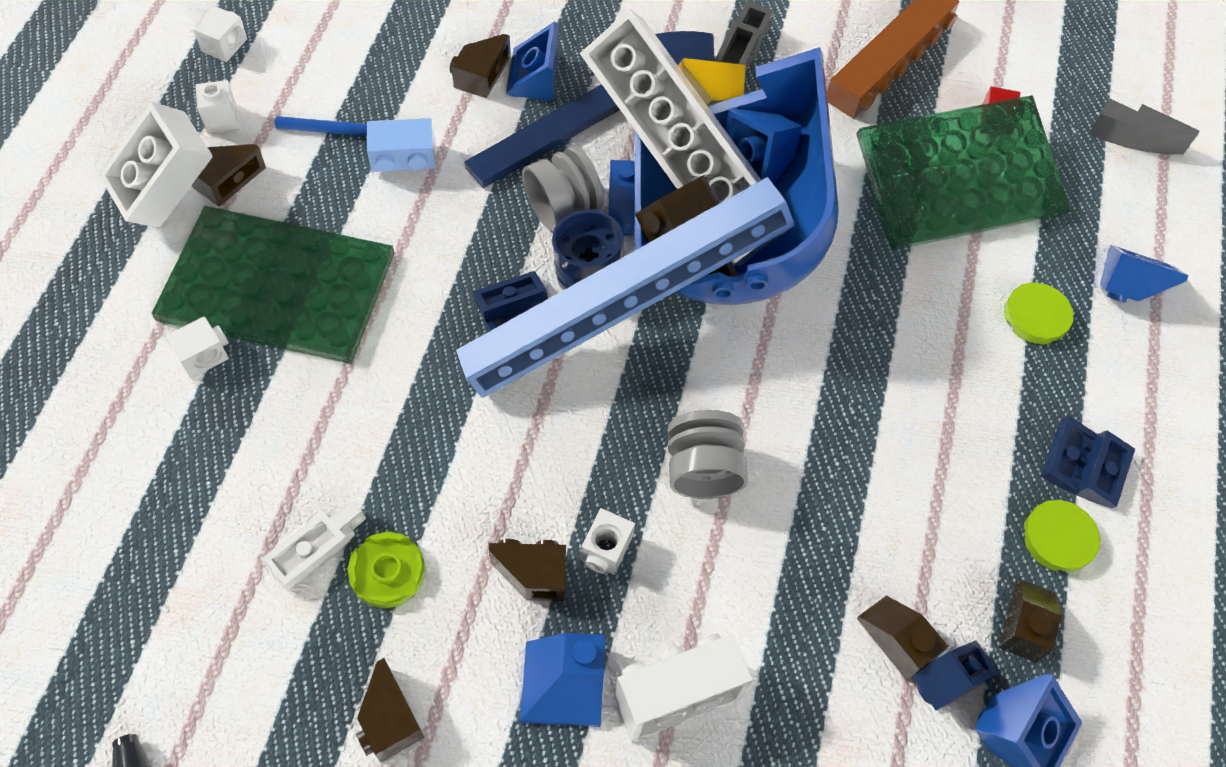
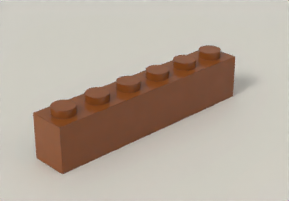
[827,0,960,119]

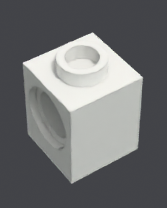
[193,6,247,62]
[195,80,239,134]
[165,316,229,379]
[581,508,635,575]

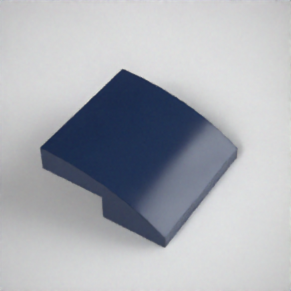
[655,31,715,65]
[472,271,548,332]
[1040,416,1135,508]

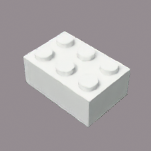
[99,102,213,228]
[614,633,753,742]

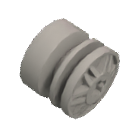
[522,146,604,231]
[667,410,748,499]

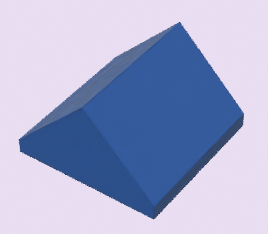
[506,21,559,100]

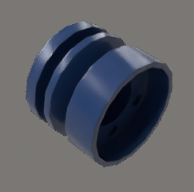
[552,210,624,290]

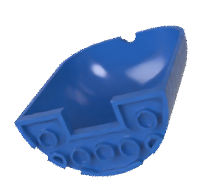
[635,47,839,305]

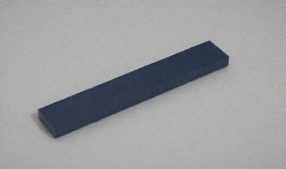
[464,84,620,189]

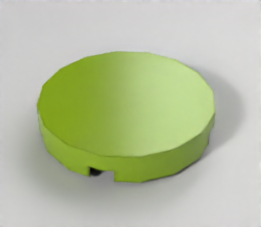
[1004,282,1073,345]
[1023,500,1101,573]
[347,532,426,609]

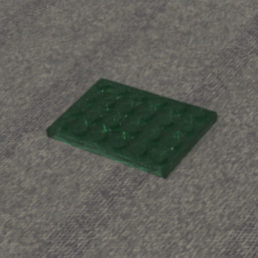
[856,95,1070,251]
[151,205,395,364]

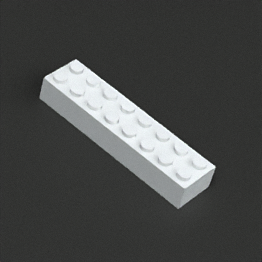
[580,9,789,266]

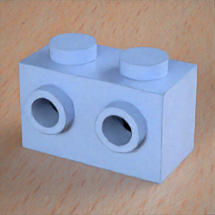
[367,118,435,172]

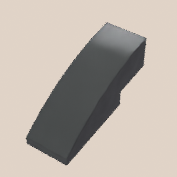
[715,0,774,71]
[1088,98,1200,154]

